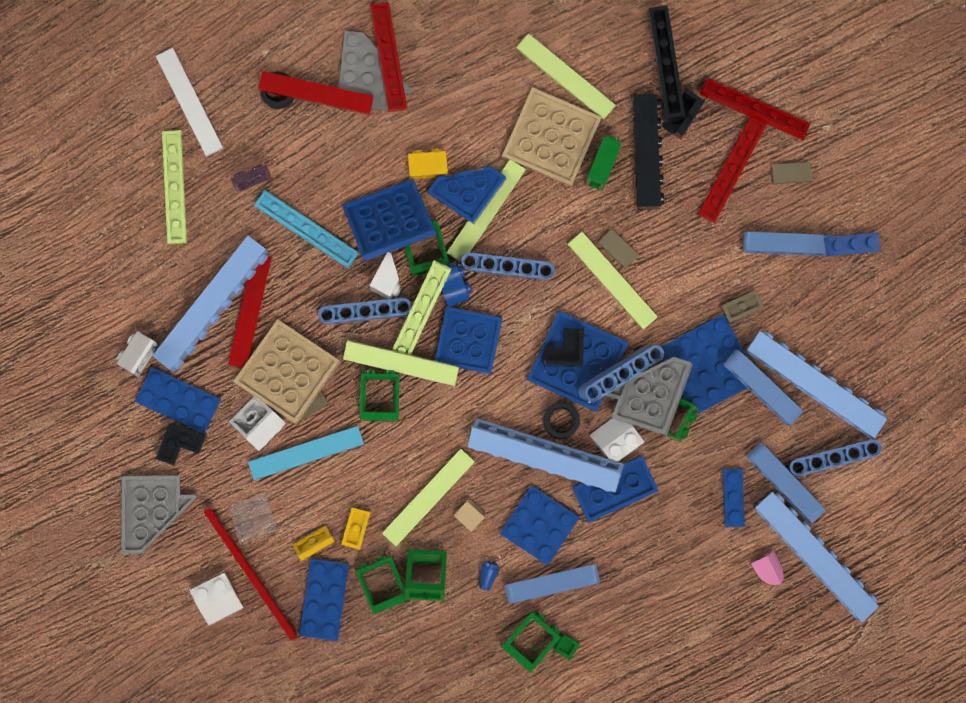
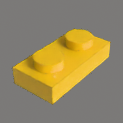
[341,507,370,550]
[292,525,335,561]

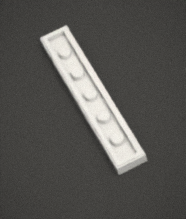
[156,48,223,157]

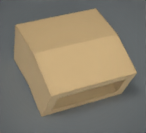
[454,499,487,532]

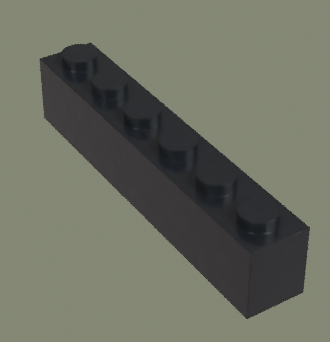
[648,5,685,124]
[633,94,664,210]

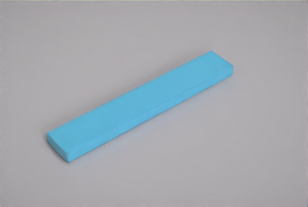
[254,190,359,269]
[248,426,364,481]

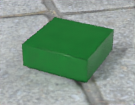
[554,634,580,660]

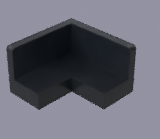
[663,89,705,140]
[544,327,584,368]
[156,423,208,466]

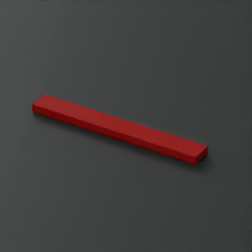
[204,508,298,640]

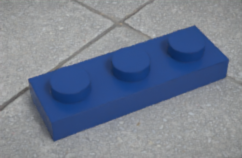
[824,232,881,257]
[722,469,745,527]

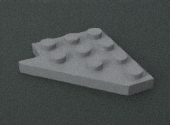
[339,31,412,111]
[605,357,693,436]
[121,476,197,554]

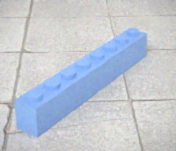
[152,236,269,372]
[745,331,887,439]
[468,418,624,492]
[753,492,879,622]

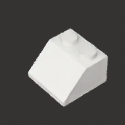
[369,252,401,299]
[117,331,159,378]
[229,397,286,451]
[589,418,644,462]
[189,573,244,625]

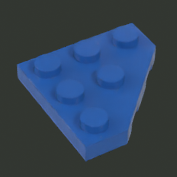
[427,166,507,225]

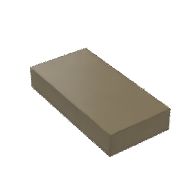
[771,162,812,184]
[598,229,639,269]

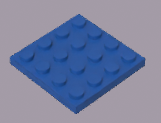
[342,179,436,261]
[527,311,628,412]
[661,314,747,414]

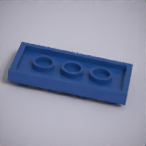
[135,367,221,434]
[572,456,658,523]
[299,559,349,641]

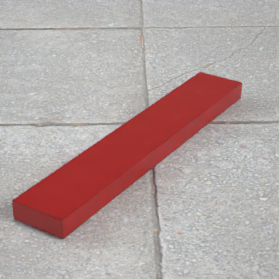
[369,2,407,112]
[258,71,374,115]
[699,78,811,140]
[698,117,767,224]
[228,256,272,368]

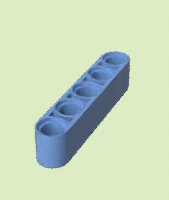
[743,232,834,256]
[460,253,555,280]
[318,298,412,325]
[579,345,664,401]
[723,349,803,426]
[788,440,882,477]
[746,443,826,524]
[504,564,601,604]

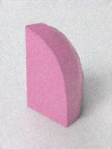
[751,551,784,585]

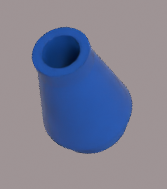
[479,561,500,591]

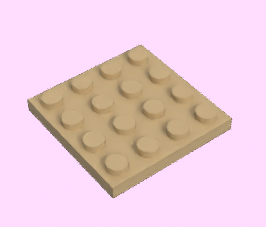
[502,87,602,187]
[233,319,340,425]

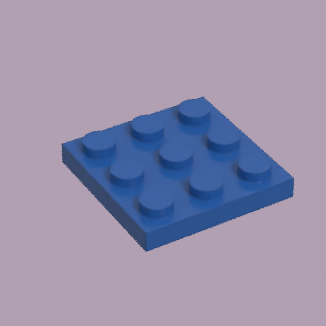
[435,307,502,375]
[500,485,580,566]

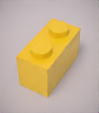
[408,148,448,180]

